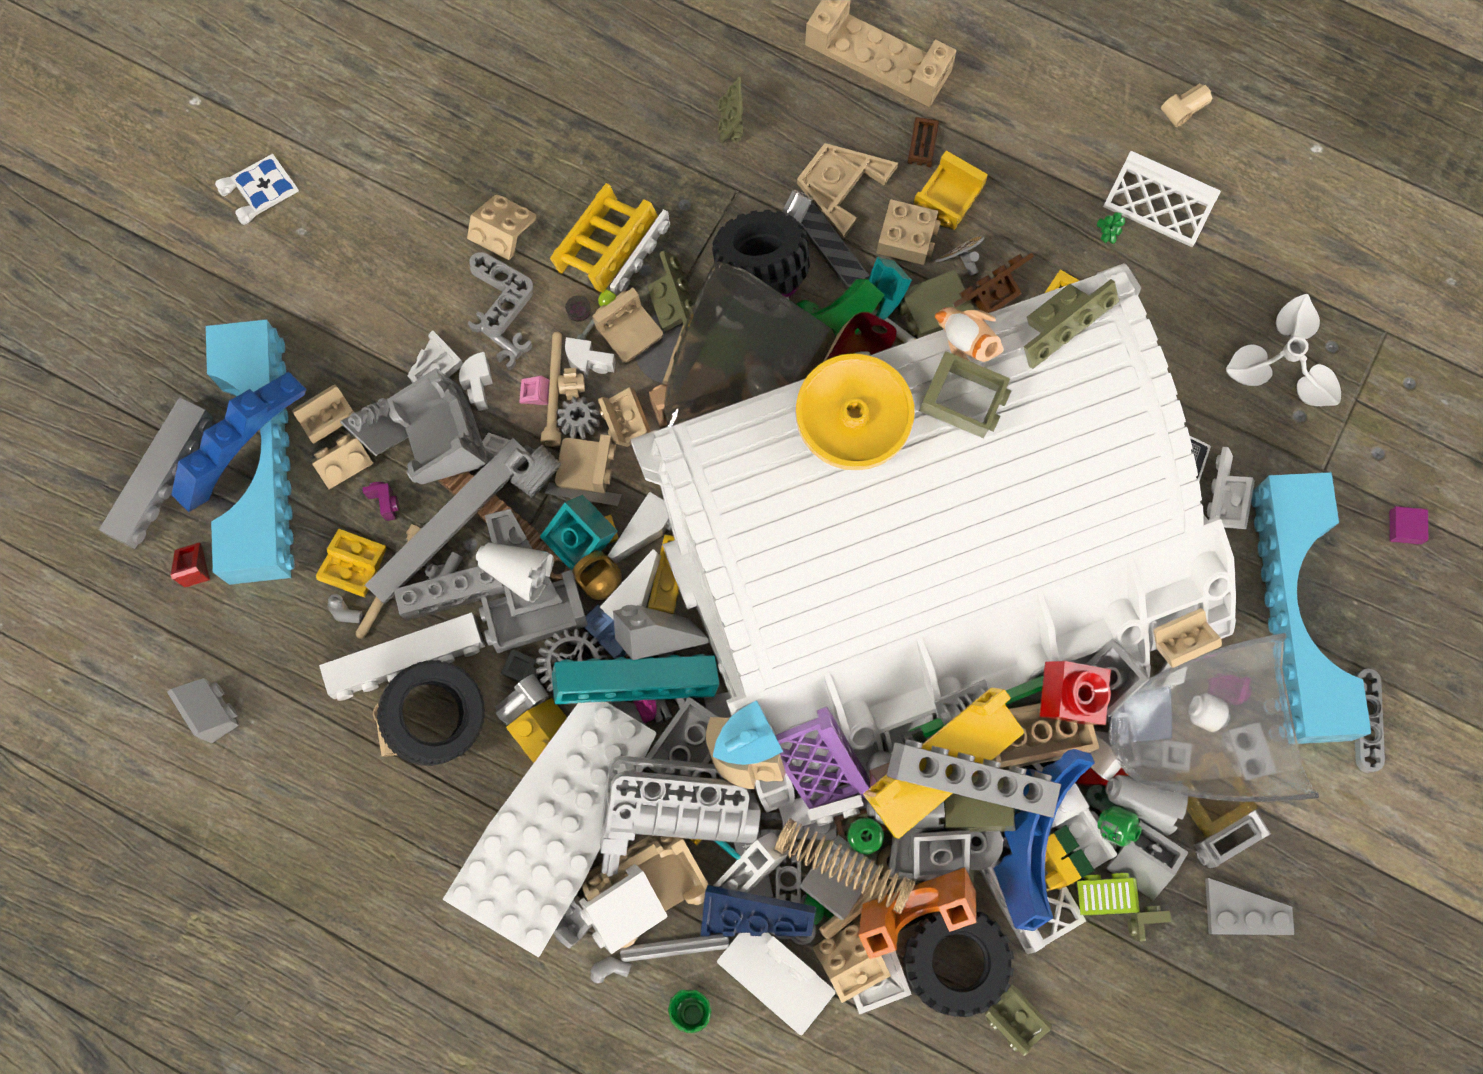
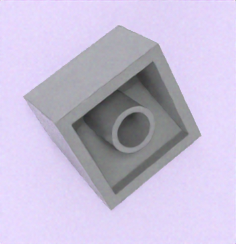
[167,678,239,743]

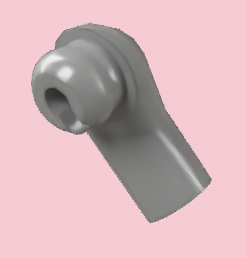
[425,552,463,579]
[327,594,363,624]
[590,957,632,983]

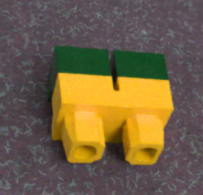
[1045,825,1095,891]

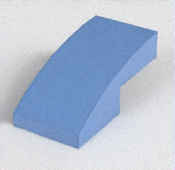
[584,605,627,659]

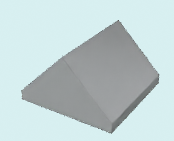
[1085,639,1150,717]
[910,830,970,880]

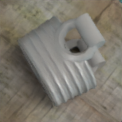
[504,445,561,498]

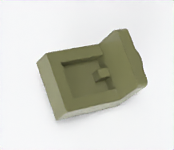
[1128,906,1171,941]

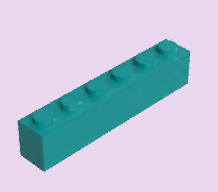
[552,654,719,704]

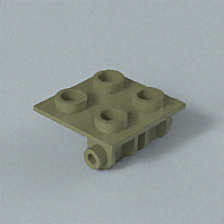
[718,77,743,143]

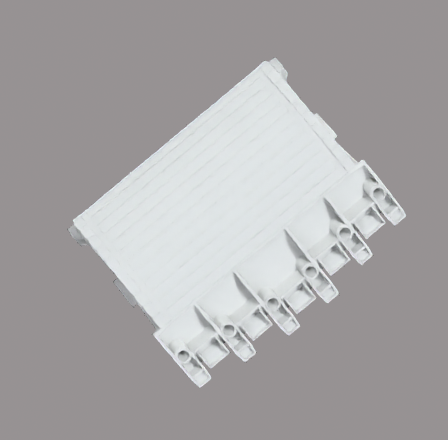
[630,263,1236,813]

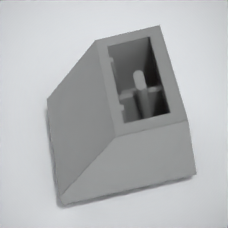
[1106,821,1188,901]

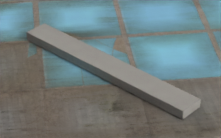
[365,438,531,604]

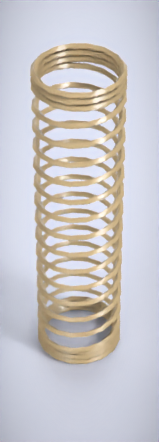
[775,818,916,914]

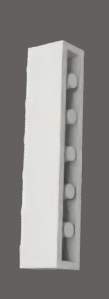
[319,613,485,701]

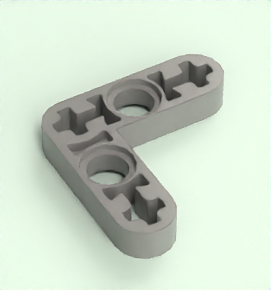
[469,252,533,337]

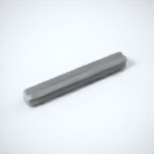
[620,934,729,962]

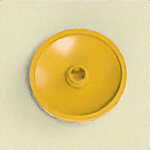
[795,354,915,470]

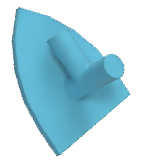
[712,700,783,765]

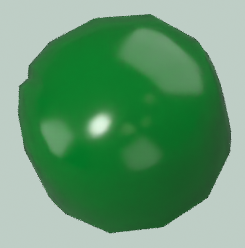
[668,989,712,1033]

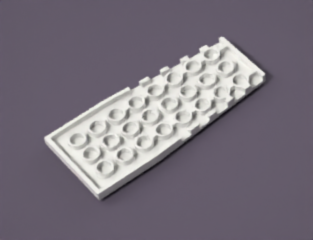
[443,702,656,957]

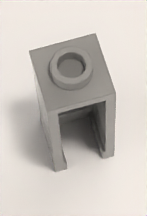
[1194,810,1271,868]

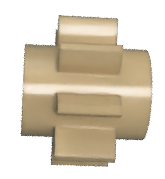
[558,368,585,400]

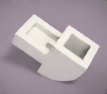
[565,337,616,378]
[459,352,493,411]

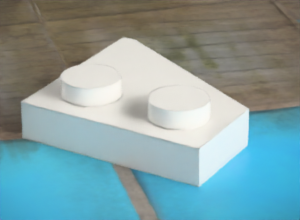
[407,331,463,383]

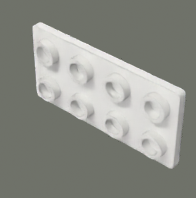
[717,933,835,1035]

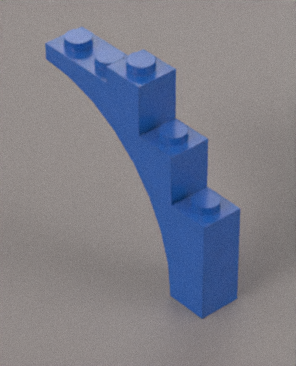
[171,372,306,512]
[993,749,1095,931]

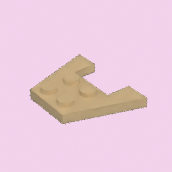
[797,143,898,239]

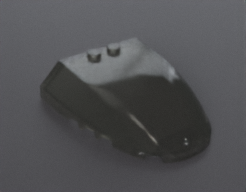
[664,261,836,427]

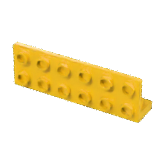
[863,688,1024,838]

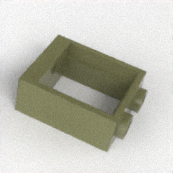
[919,351,1012,439]

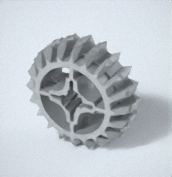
[536,629,607,692]

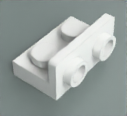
[1055,808,1117,869]

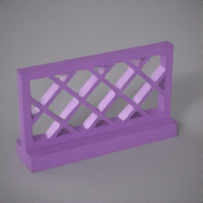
[775,707,870,809]

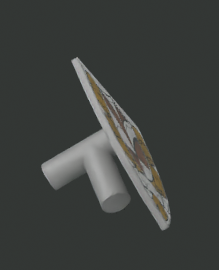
[935,235,984,276]

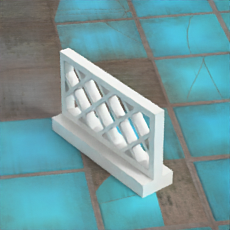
[1103,151,1221,247]
[979,837,1086,954]

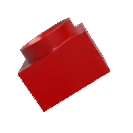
[1040,661,1111,725]

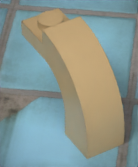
[706,717,786,789]

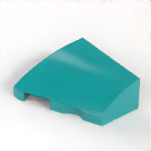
[869,257,912,320]

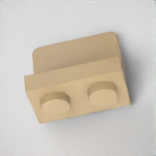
[467,195,536,260]
[592,288,663,363]
[555,434,616,493]

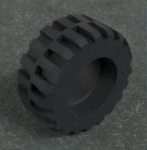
[712,210,810,301]
[904,911,1014,1017]

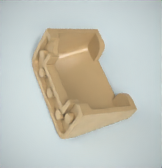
[582,835,708,948]

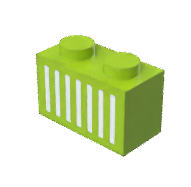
[1077,873,1140,916]

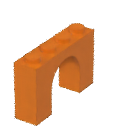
[858,867,976,959]

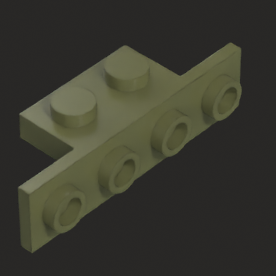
[647,251,706,344]
[1024,279,1119,369]

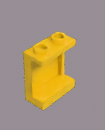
[913,151,988,230]

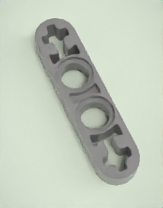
[1355,669,1385,773]

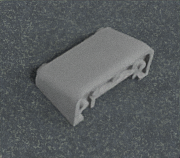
[387,368,488,485]

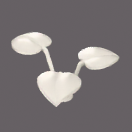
[1226,294,1341,406]

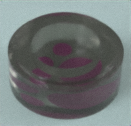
[565,295,591,322]

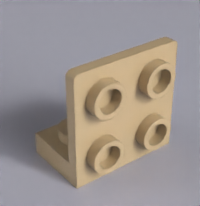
[813,922,891,1003]

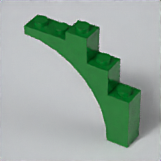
[718,279,885,362]

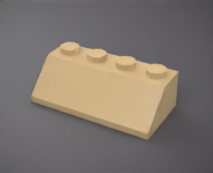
[992,703,1099,770]

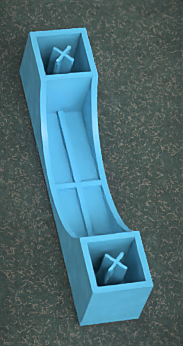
[206,320,295,585]
[1251,472,1371,744]

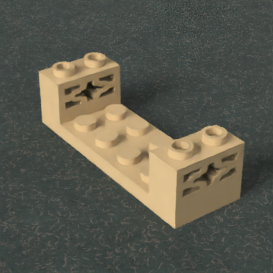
[805,0,957,107]

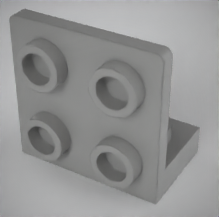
[800,835,878,920]

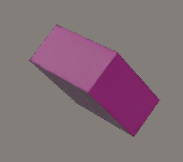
[1389,506,1428,544]

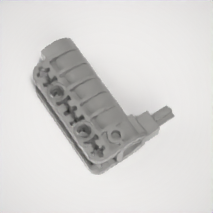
[600,756,761,876]

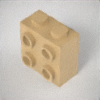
[877,199,941,265]

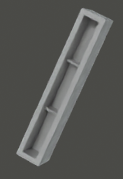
[99,397,214,549]

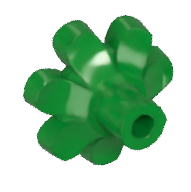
[1097,212,1125,244]

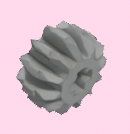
[557,396,600,440]

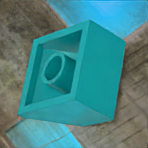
[540,494,617,570]

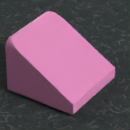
[519,376,550,405]

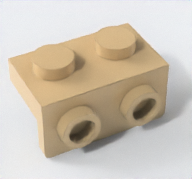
[292,385,354,444]
[598,387,651,447]
[312,434,373,489]
[1153,608,1222,668]

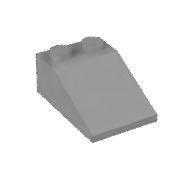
[613,605,708,660]
[644,697,717,778]

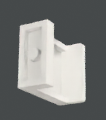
[579,864,668,954]

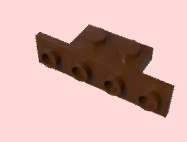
[953,253,1034,313]

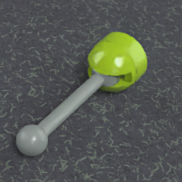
[577,289,617,340]

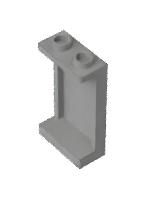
[479,570,588,653]

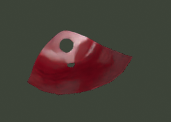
[823,312,897,362]

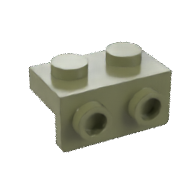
[984,984,1052,1056]

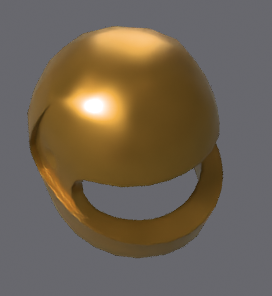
[572,551,622,600]

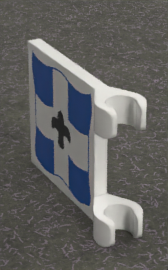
[215,154,299,225]

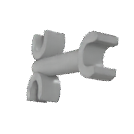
[468,312,532,370]

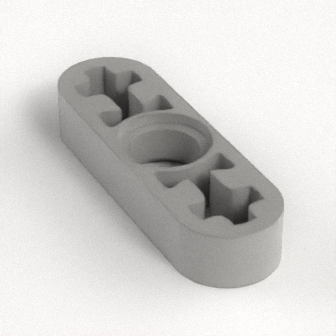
[775,839,801,904]

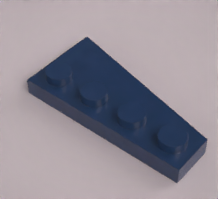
[701,885,816,936]

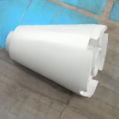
[476,543,553,602]

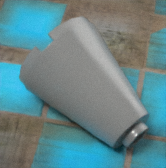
[1106,775,1188,835]

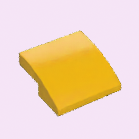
[316,529,386,598]

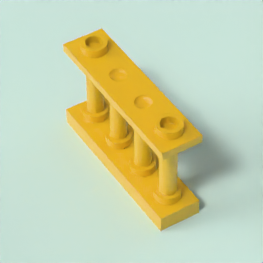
[550,183,658,293]

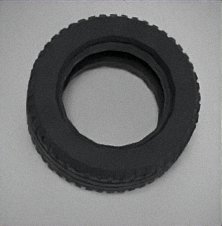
[377,660,485,766]

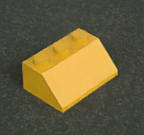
[506,698,567,763]

